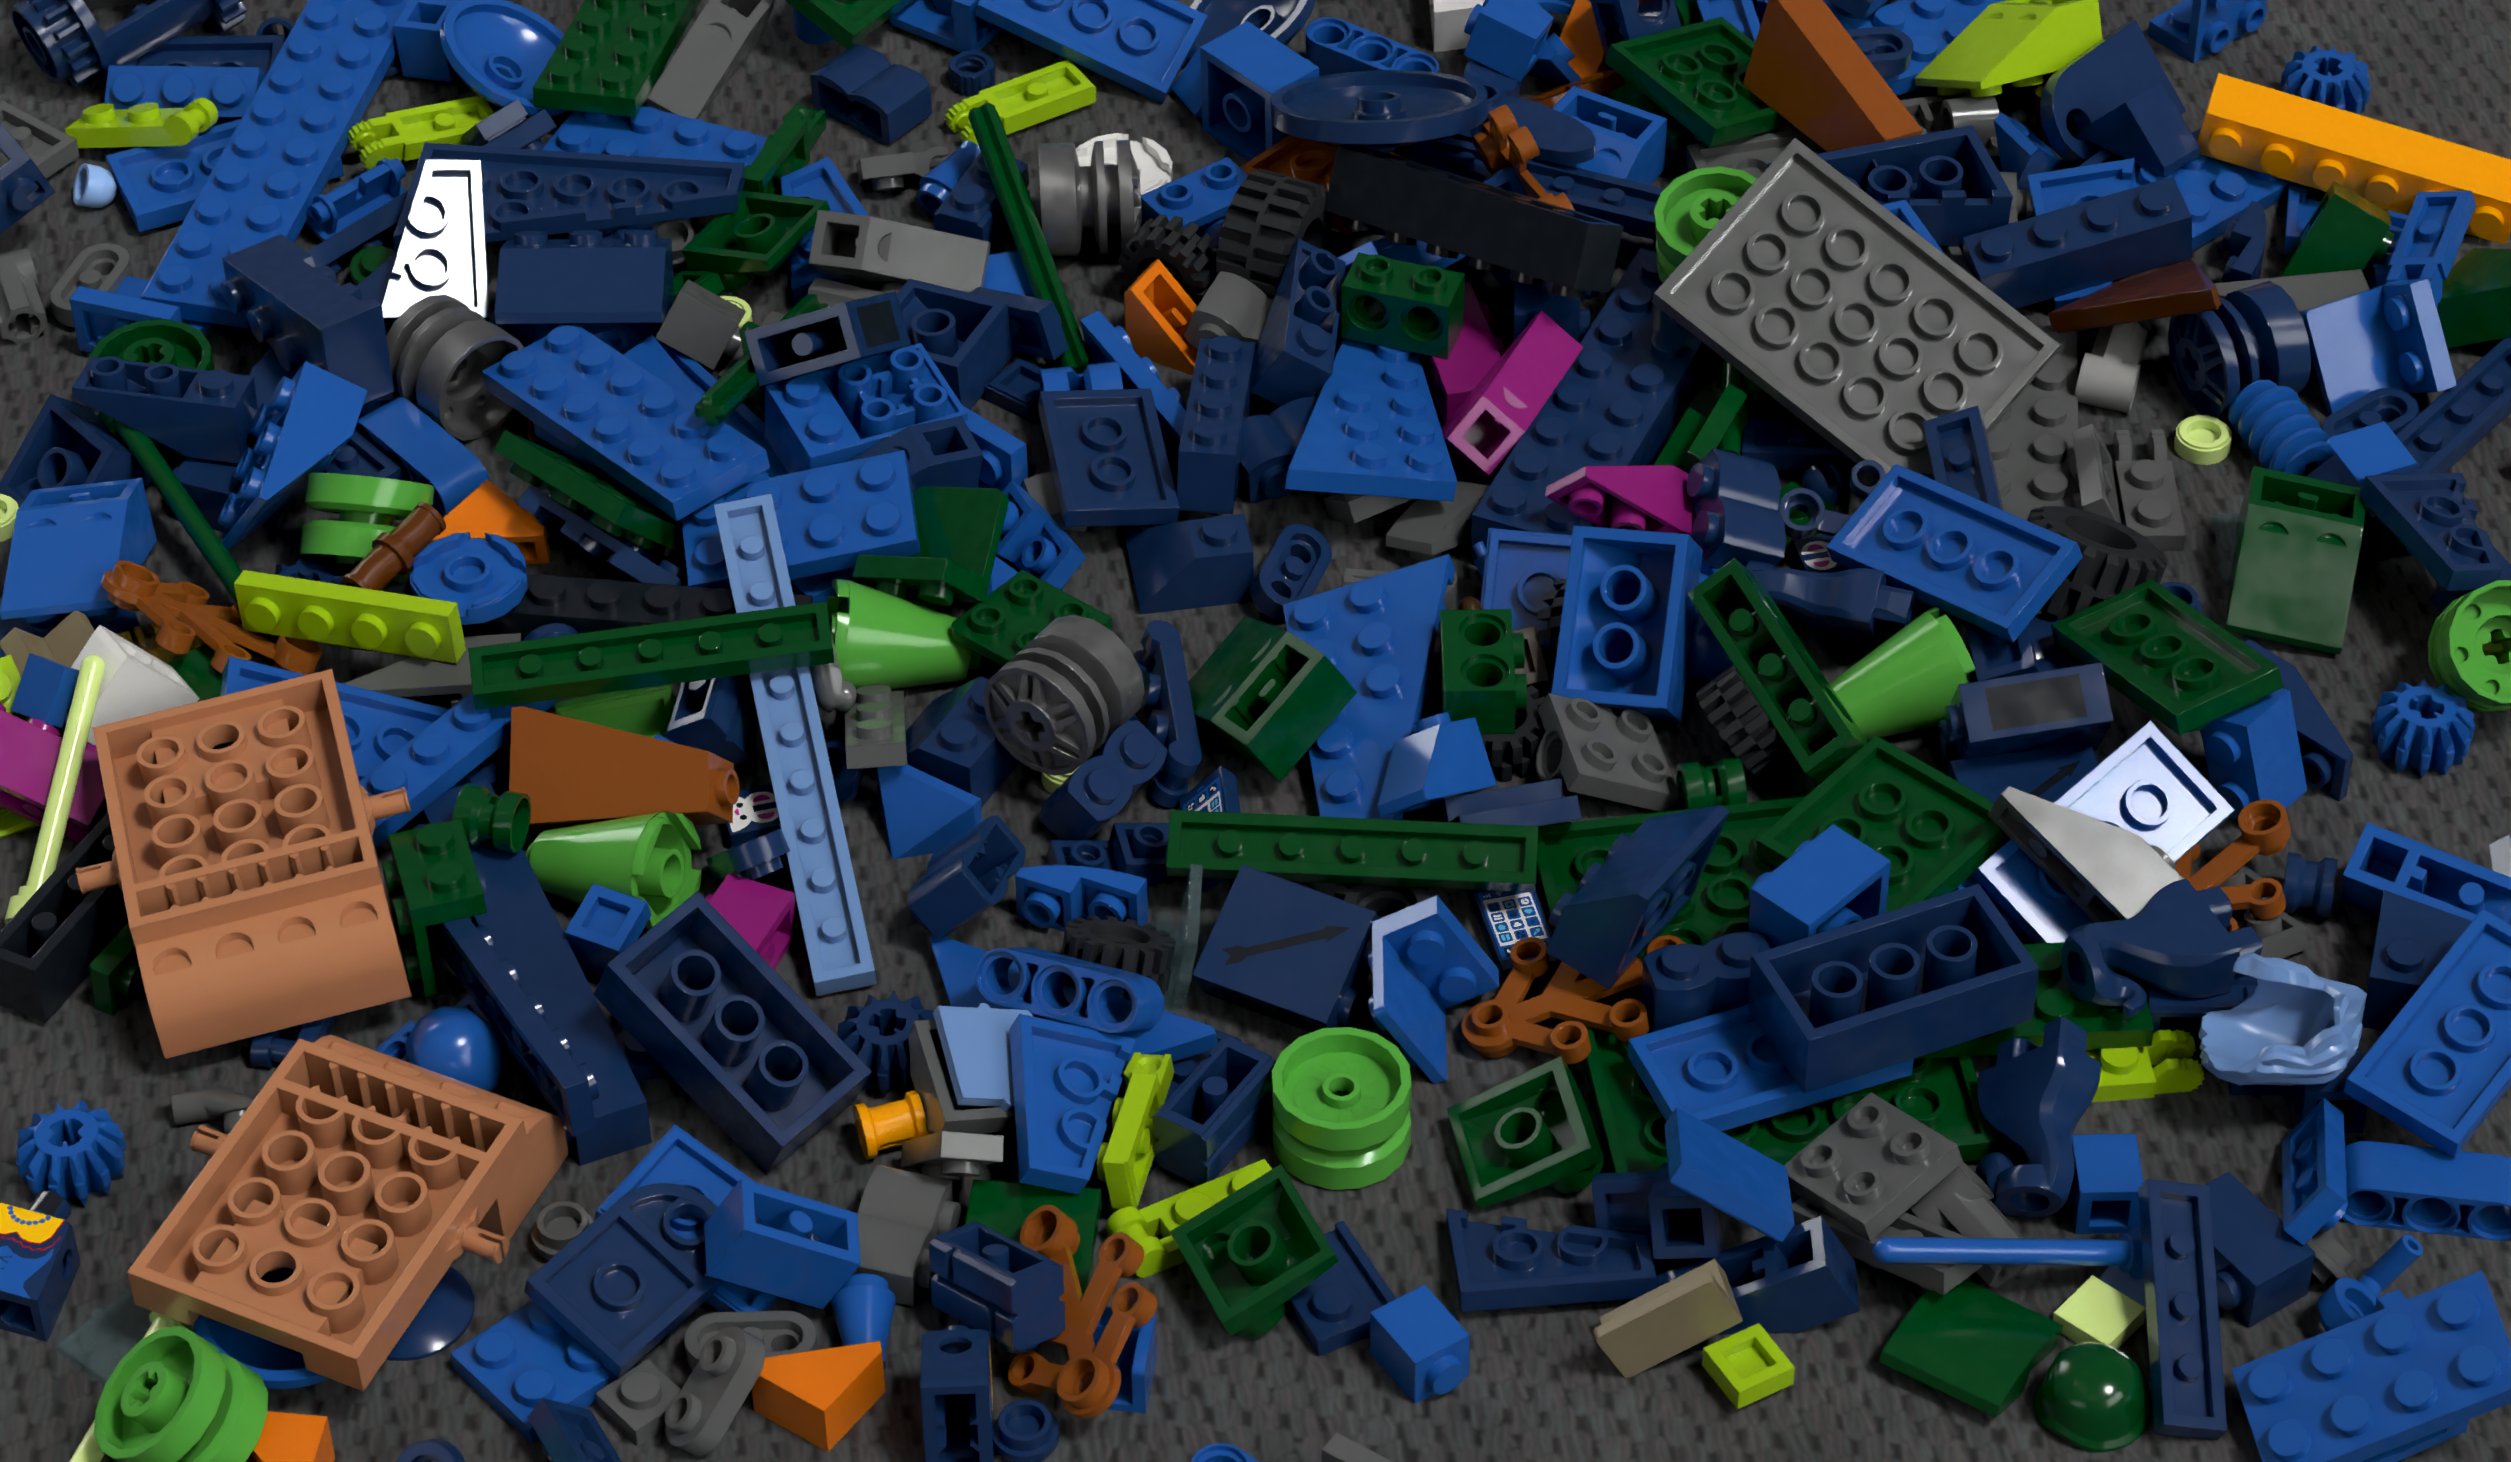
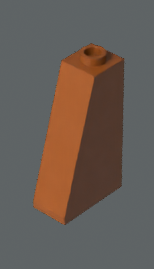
[1742,0,1923,152]
[509,706,739,836]

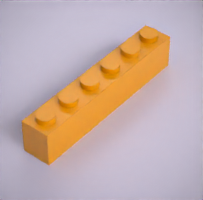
[2197,73,2511,244]

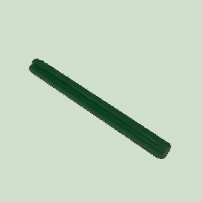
[968,103,1092,374]
[694,294,828,427]

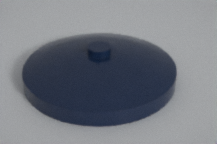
[1271,70,1488,153]

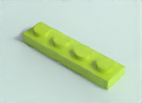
[234,570,466,664]

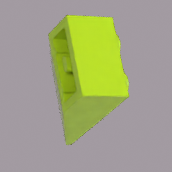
[1914,0,2103,97]

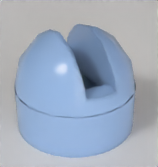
[73,163,117,208]

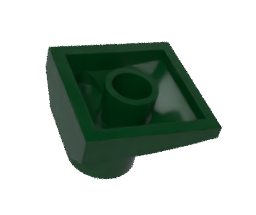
[681,191,830,292]
[1447,1056,1603,1208]
[1170,1164,1339,1338]

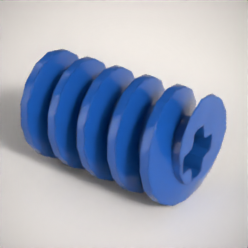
[2228,380,2335,476]

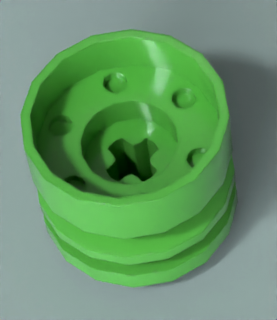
[2428,580,2511,712]

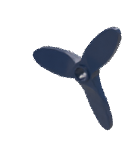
[1354,58,1596,164]

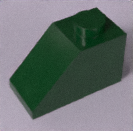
[2276,181,2395,277]

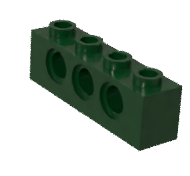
[1687,558,1868,784]

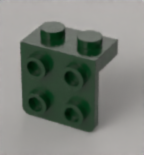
[852,486,1009,606]
[951,570,1112,666]
[382,819,487,999]

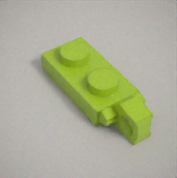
[1097,1052,1175,1209]

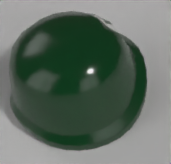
[2034,1342,2151,1453]

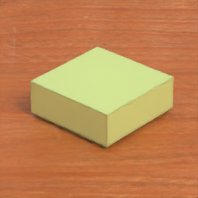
[2053,1275,2146,1349]

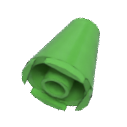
[826,579,981,689]
[1829,607,1976,740]
[526,811,702,931]

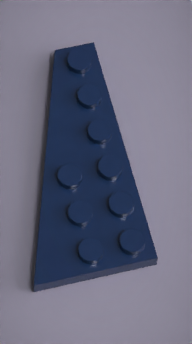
[394,142,745,254]

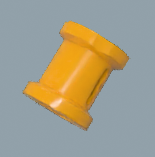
[853,1090,929,1160]

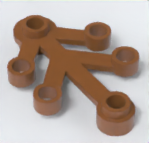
[1472,104,1575,211]
[101,560,323,675]
[2175,799,2291,932]
[1462,935,1686,1064]
[1008,1205,1157,1419]

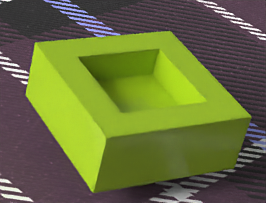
[1702,1323,1795,1410]

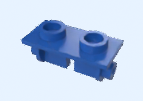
[305,158,407,242]

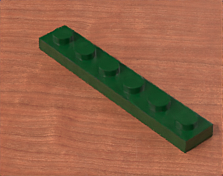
[468,602,835,710]
[1166,810,1539,893]

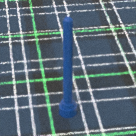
[1873,1227,2144,1279]

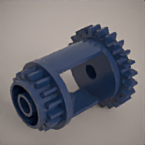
[10,0,247,88]

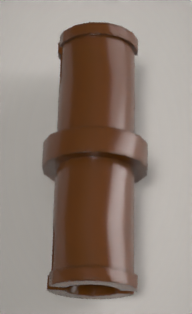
[340,502,446,591]

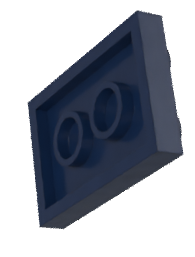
[1038,389,1180,527]

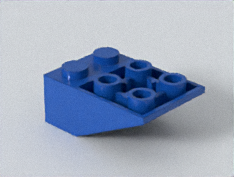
[1552,86,1667,186]
[765,343,968,474]
[218,361,368,550]
[0,478,157,623]

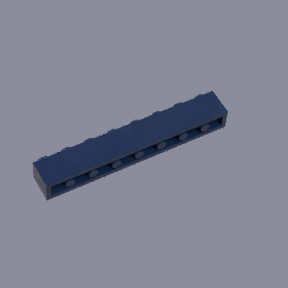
[413,778,652,1166]

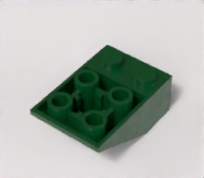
[2225,466,2366,655]
[1188,616,1357,782]

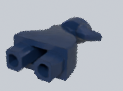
[1746,560,1920,655]
[2061,878,2263,1017]
[1975,1018,2102,1218]

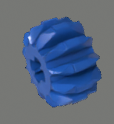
[2280,46,2371,114]
[2370,679,2475,778]
[15,1100,126,1206]

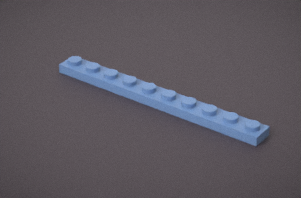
[714,494,877,996]

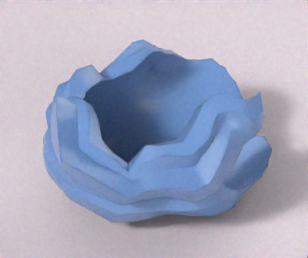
[2198,953,2367,1085]

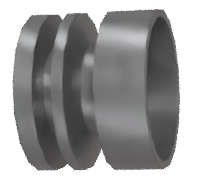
[1038,140,1142,257]
[386,294,524,441]
[983,615,1145,776]

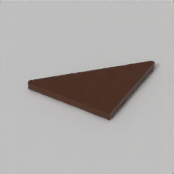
[2048,258,2221,333]

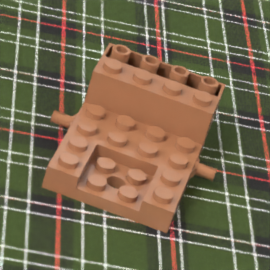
[76,669,411,1059]
[127,1035,569,1392]

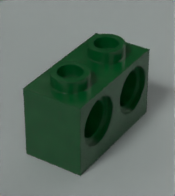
[1341,252,1465,359]
[1439,609,1527,734]

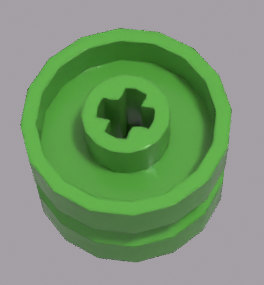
[1654,166,1757,284]
[299,473,434,566]
[1272,1027,1412,1190]
[94,1326,268,1462]

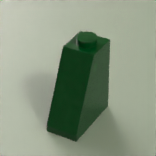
[2437,248,2511,348]

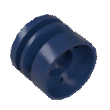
[2168,281,2311,417]

